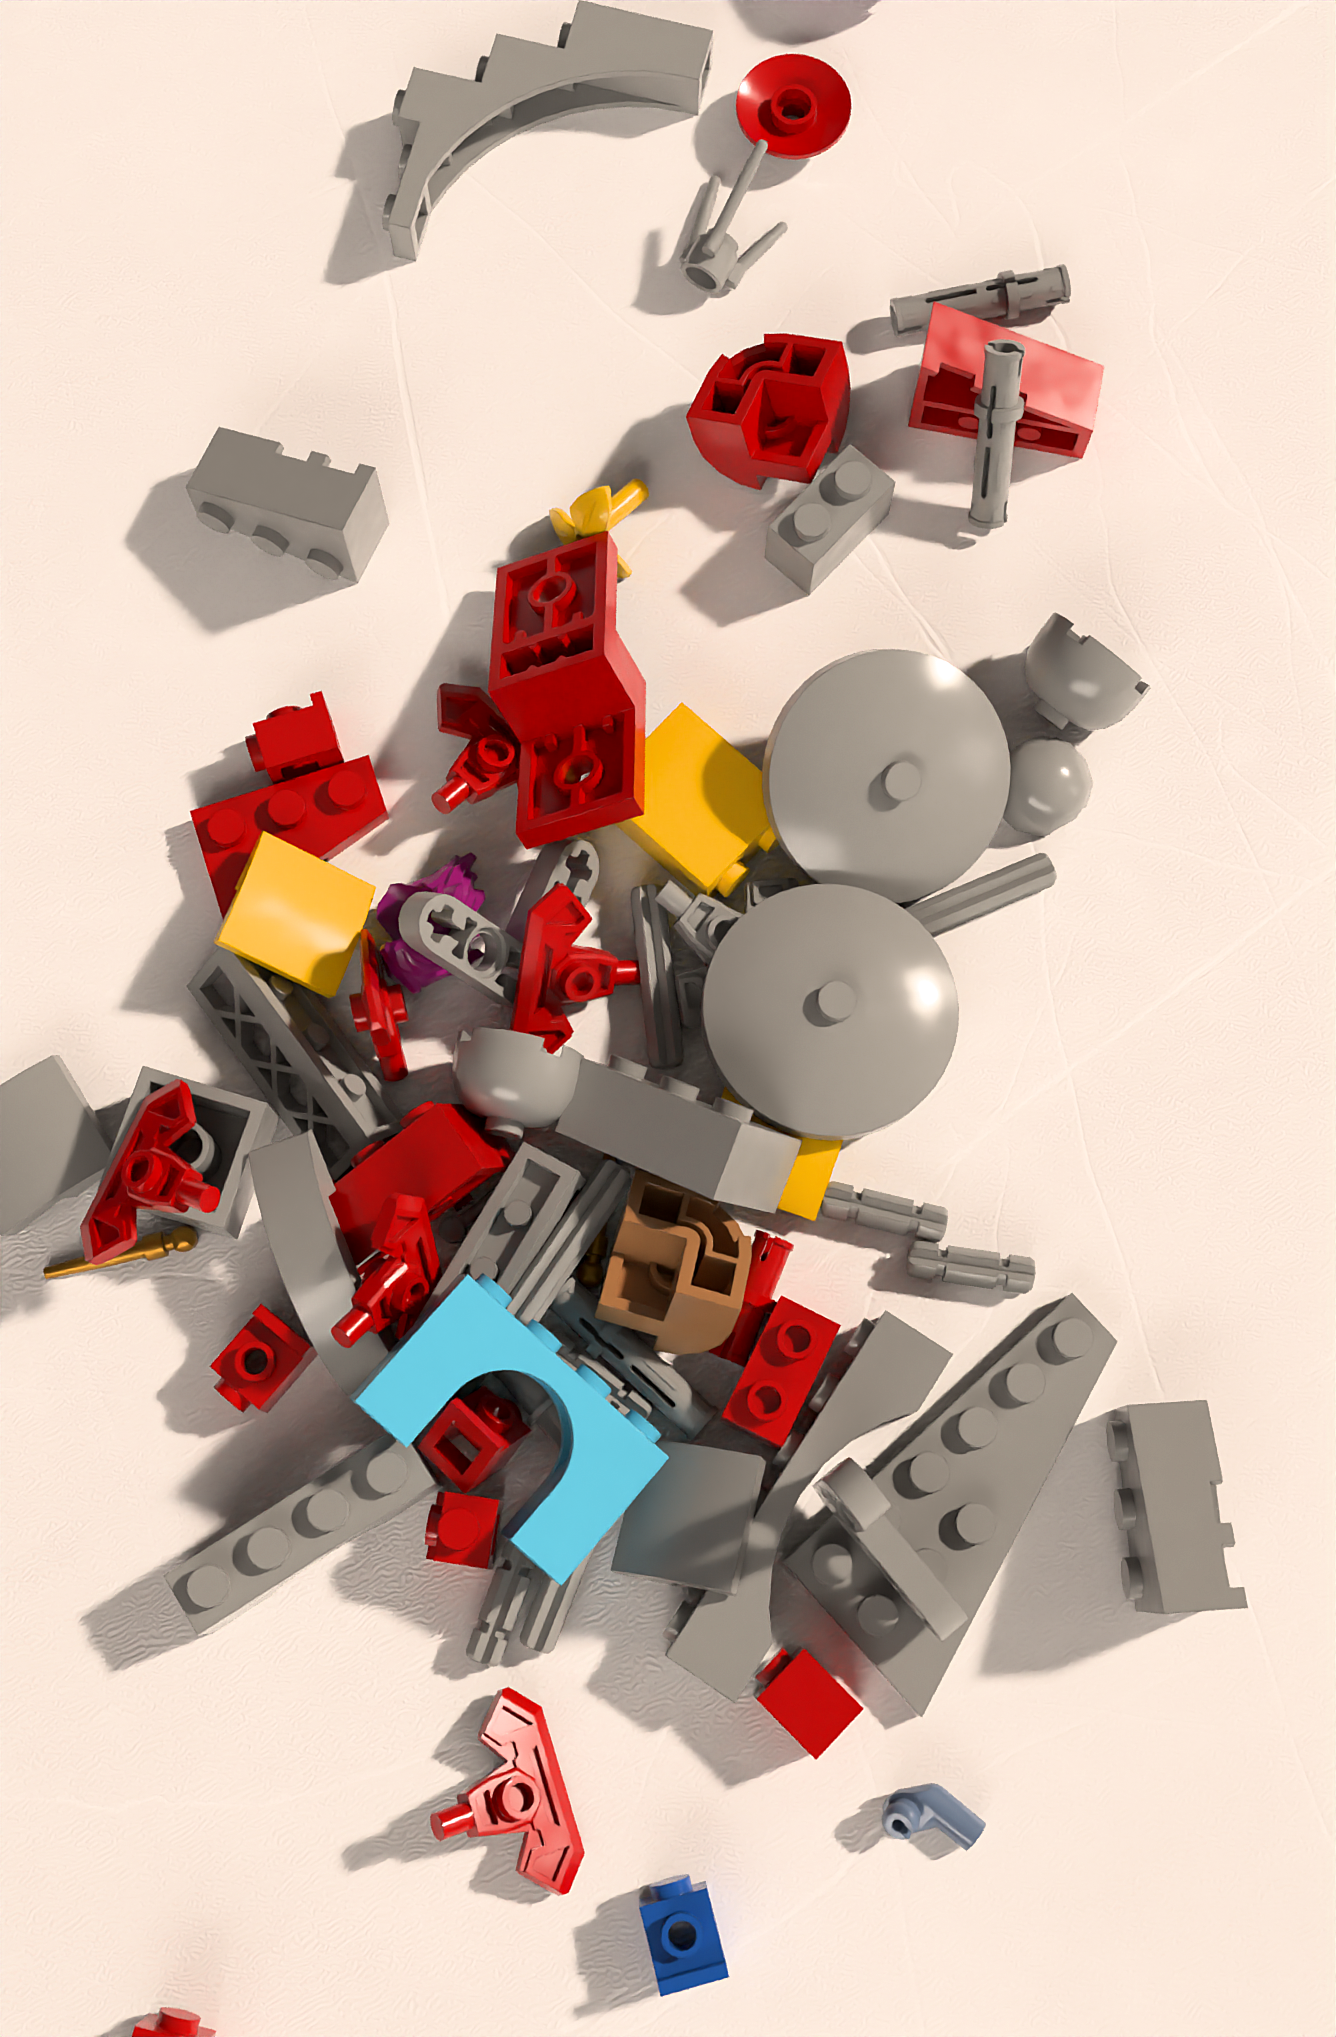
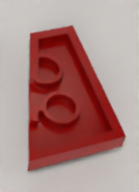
[190,755,390,920]

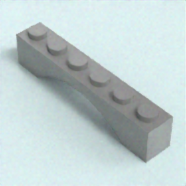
[662,1310,953,1703]

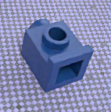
[639,1874,729,1997]

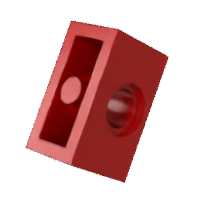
[719,1295,841,1451]

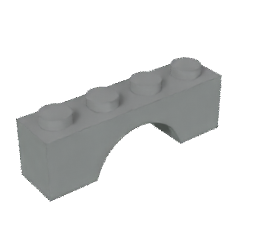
[163,1433,442,1636]

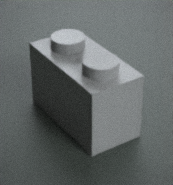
[765,444,896,595]

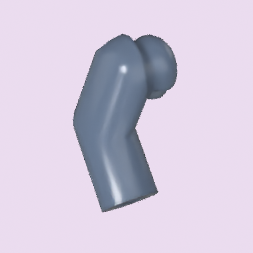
[882,1783,986,1851]

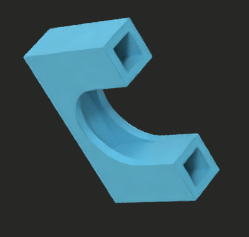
[349,1273,669,1586]

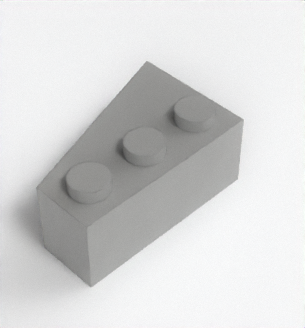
[185,427,390,583]
[555,1054,802,1214]
[1106,1400,1248,1614]

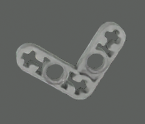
[398,838,600,1007]
[812,1457,968,1642]

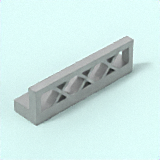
[186,946,404,1182]
[413,1142,587,1407]

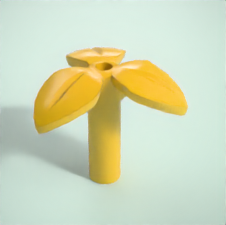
[549,478,649,578]

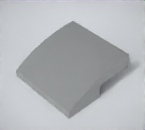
[0,1055,113,1236]
[611,1440,766,1597]

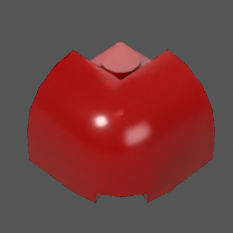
[685,333,851,491]

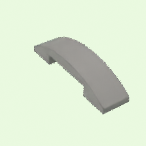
[248,1129,397,1396]

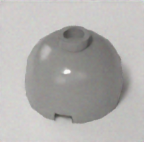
[1024,612,1151,731]
[452,1027,584,1139]

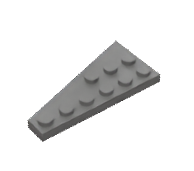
[782,1293,1118,1718]

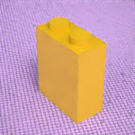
[615,702,779,898]

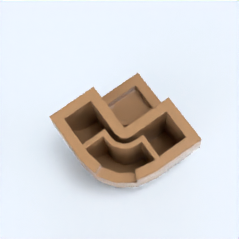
[594,1169,752,1355]

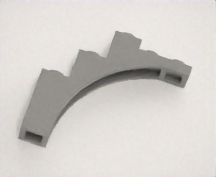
[382,0,713,261]

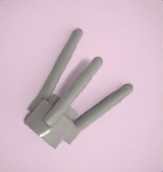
[679,139,788,293]

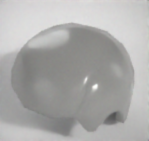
[1002,736,1094,836]

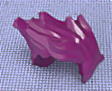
[376,852,486,994]

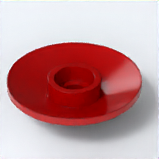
[736,54,852,160]

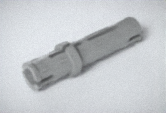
[889,264,1071,337]
[968,339,1025,529]
[548,1275,719,1441]

